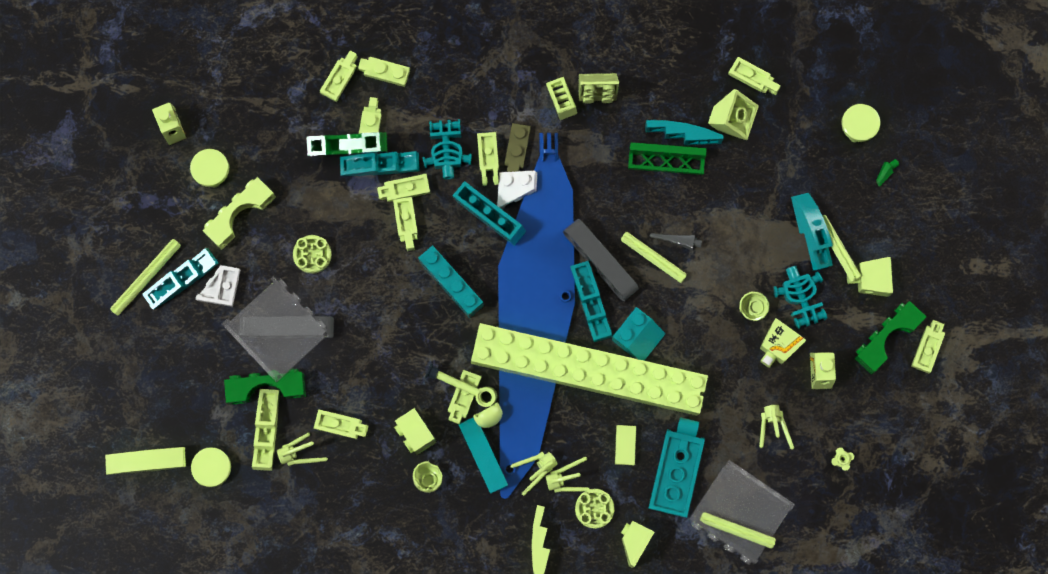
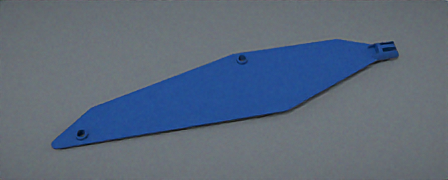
[498,133,575,499]

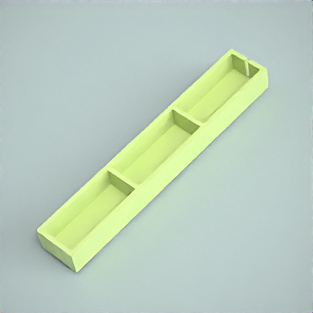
[471,323,708,416]

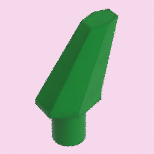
[876,159,899,186]

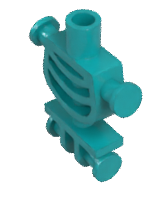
[422,119,472,179]
[773,266,827,329]

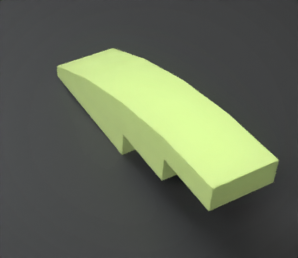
[252,389,280,471]
[105,447,186,475]
[532,505,550,574]

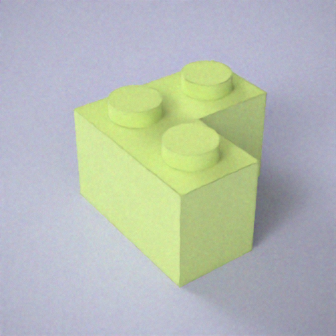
[394,408,436,455]

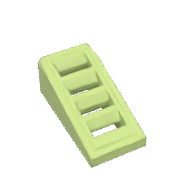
[546,77,577,120]

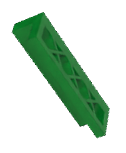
[628,142,706,175]

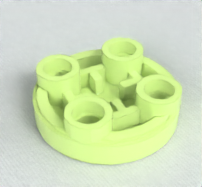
[842,104,880,142]
[190,149,229,188]
[293,235,332,274]
[191,448,231,487]
[575,489,614,529]

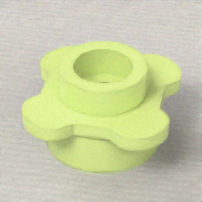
[831,448,854,471]

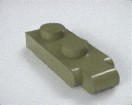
[505,123,531,172]

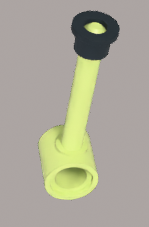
[425,363,497,407]

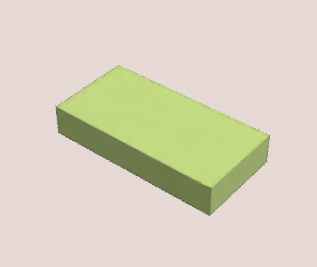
[615,425,636,466]

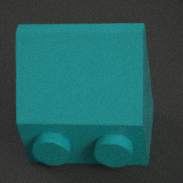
[612,307,665,361]

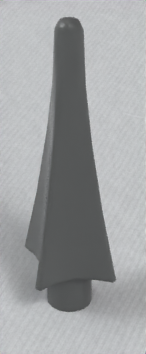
[650,233,702,251]

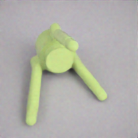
[760,405,794,450]
[277,433,328,466]
[511,452,557,496]
[546,457,590,493]

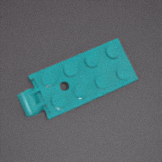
[648,417,705,518]

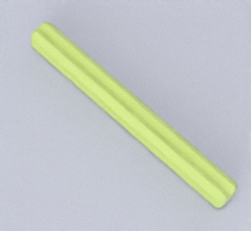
[110,239,181,315]

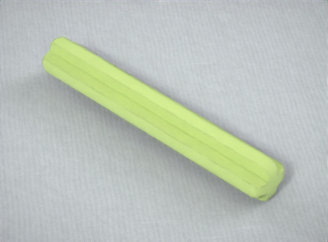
[823,215,861,282]
[621,232,687,283]
[700,512,776,548]

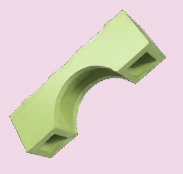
[202,177,276,250]

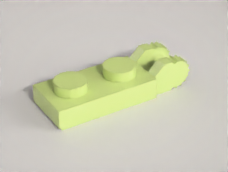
[477,132,499,186]

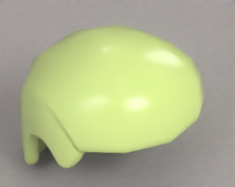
[739,292,769,321]
[473,403,503,428]
[413,461,443,493]

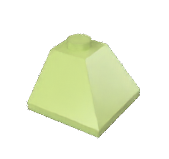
[708,90,759,140]
[621,521,654,568]

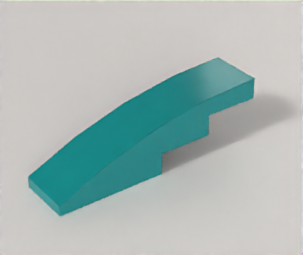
[645,120,723,145]
[340,151,419,176]
[142,248,219,309]
[570,261,612,343]
[458,417,508,494]

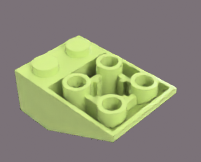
[578,73,619,104]

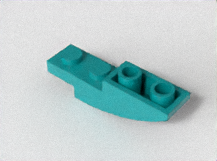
[791,193,833,270]

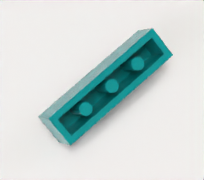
[452,181,526,246]
[418,245,484,319]

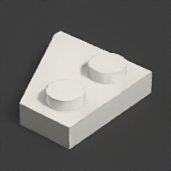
[497,171,537,209]
[196,265,241,307]

